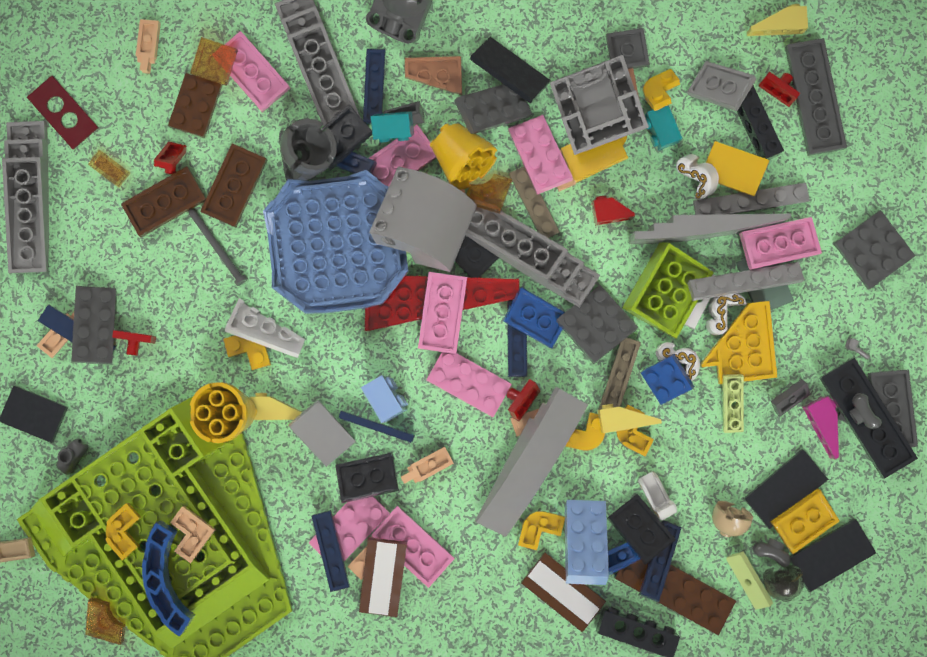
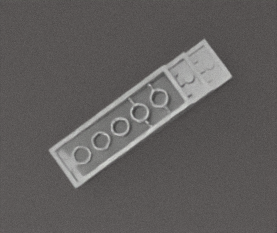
[275,0,360,127]
[2,121,49,273]
[465,194,600,308]
[629,214,791,245]
[475,387,588,537]

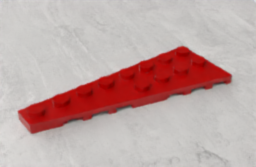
[365,276,519,331]

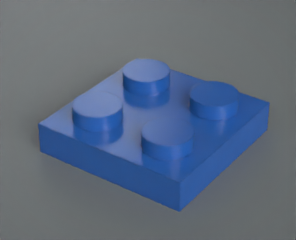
[640,354,695,405]

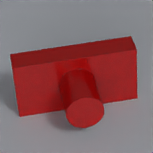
[758,71,800,107]
[154,141,187,174]
[112,330,156,356]
[506,379,541,421]

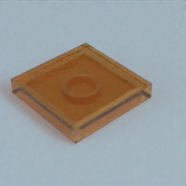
[190,37,238,86]

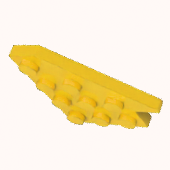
[700,301,777,384]

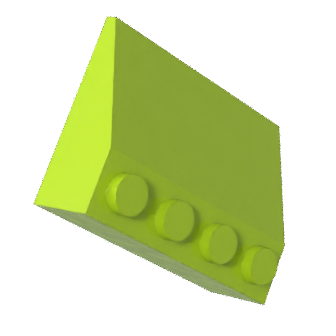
[622,243,714,339]

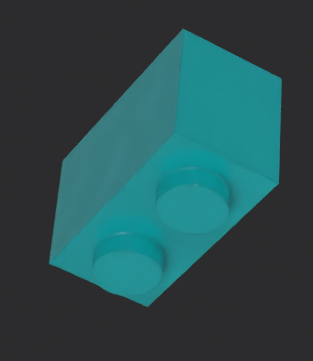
[645,105,683,151]
[371,112,414,142]

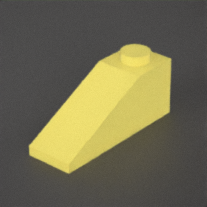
[747,4,808,36]
[250,393,302,420]
[597,404,662,433]

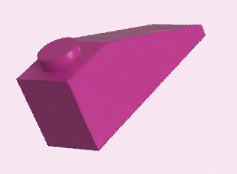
[802,396,839,459]

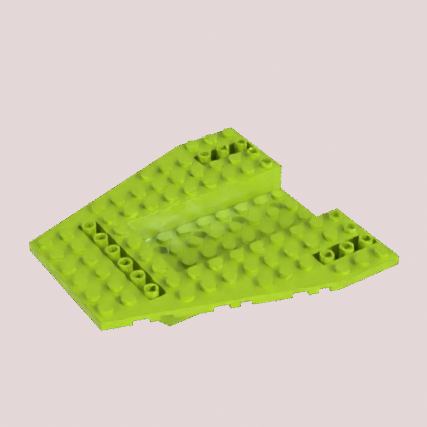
[16,397,293,657]

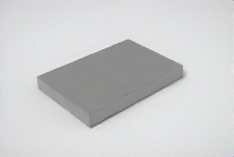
[687,61,756,111]
[288,400,356,467]

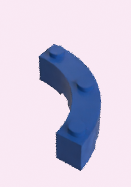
[142,520,195,637]

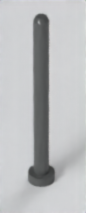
[188,209,248,286]

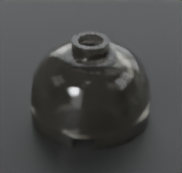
[763,565,804,602]

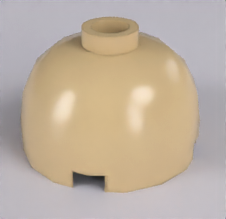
[712,501,753,538]

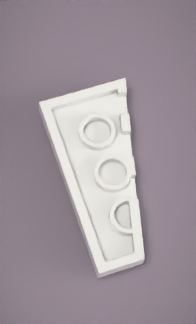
[225,298,305,358]

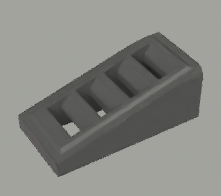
[384,101,425,124]

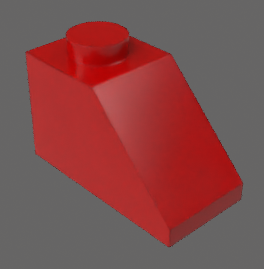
[591,195,635,226]

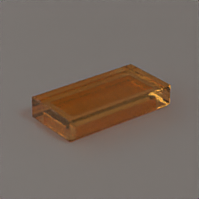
[88,150,130,188]

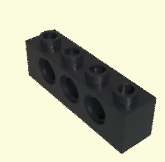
[737,85,784,160]
[596,606,680,657]

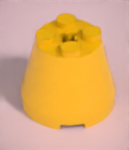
[430,123,497,190]
[190,382,257,443]

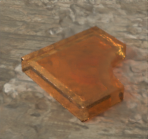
[466,174,512,214]
[85,597,126,645]

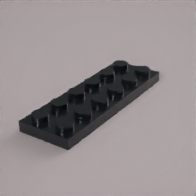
[819,358,918,479]

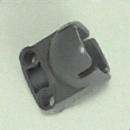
[366,0,433,44]
[279,118,336,182]

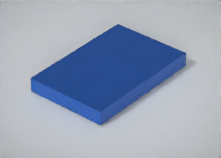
[502,287,565,349]

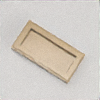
[0,537,35,563]

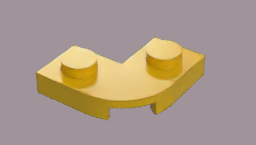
[643,69,680,111]
[223,335,271,370]
[616,405,654,457]
[566,412,605,451]
[105,502,141,560]
[518,511,565,550]

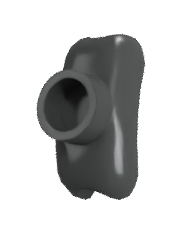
[849,393,882,429]
[56,439,88,475]
[753,538,791,567]

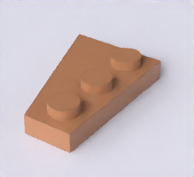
[405,56,462,95]

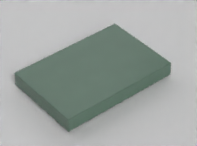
[736,259,794,310]

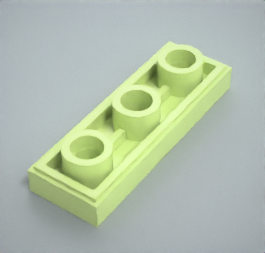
[723,374,744,433]
[726,551,773,610]

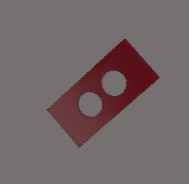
[27,76,99,150]

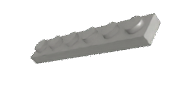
[693,183,810,215]
[688,262,805,301]

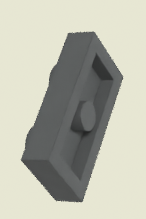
[771,379,811,417]

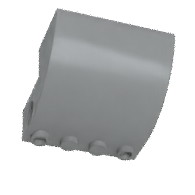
[550,55,649,155]
[369,166,477,272]

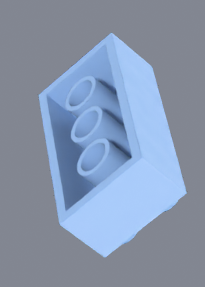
[361,375,408,423]
[565,500,609,585]

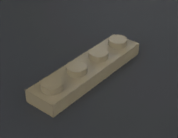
[509,166,560,238]
[598,338,641,410]

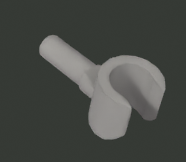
[845,338,870,359]

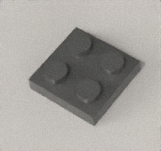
[605,28,650,69]

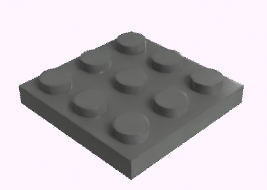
[834,210,915,290]
[556,285,638,364]

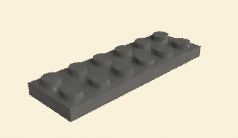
[785,38,847,156]

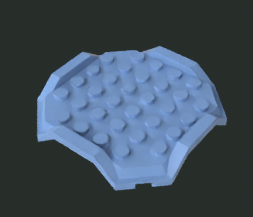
[263,170,408,314]

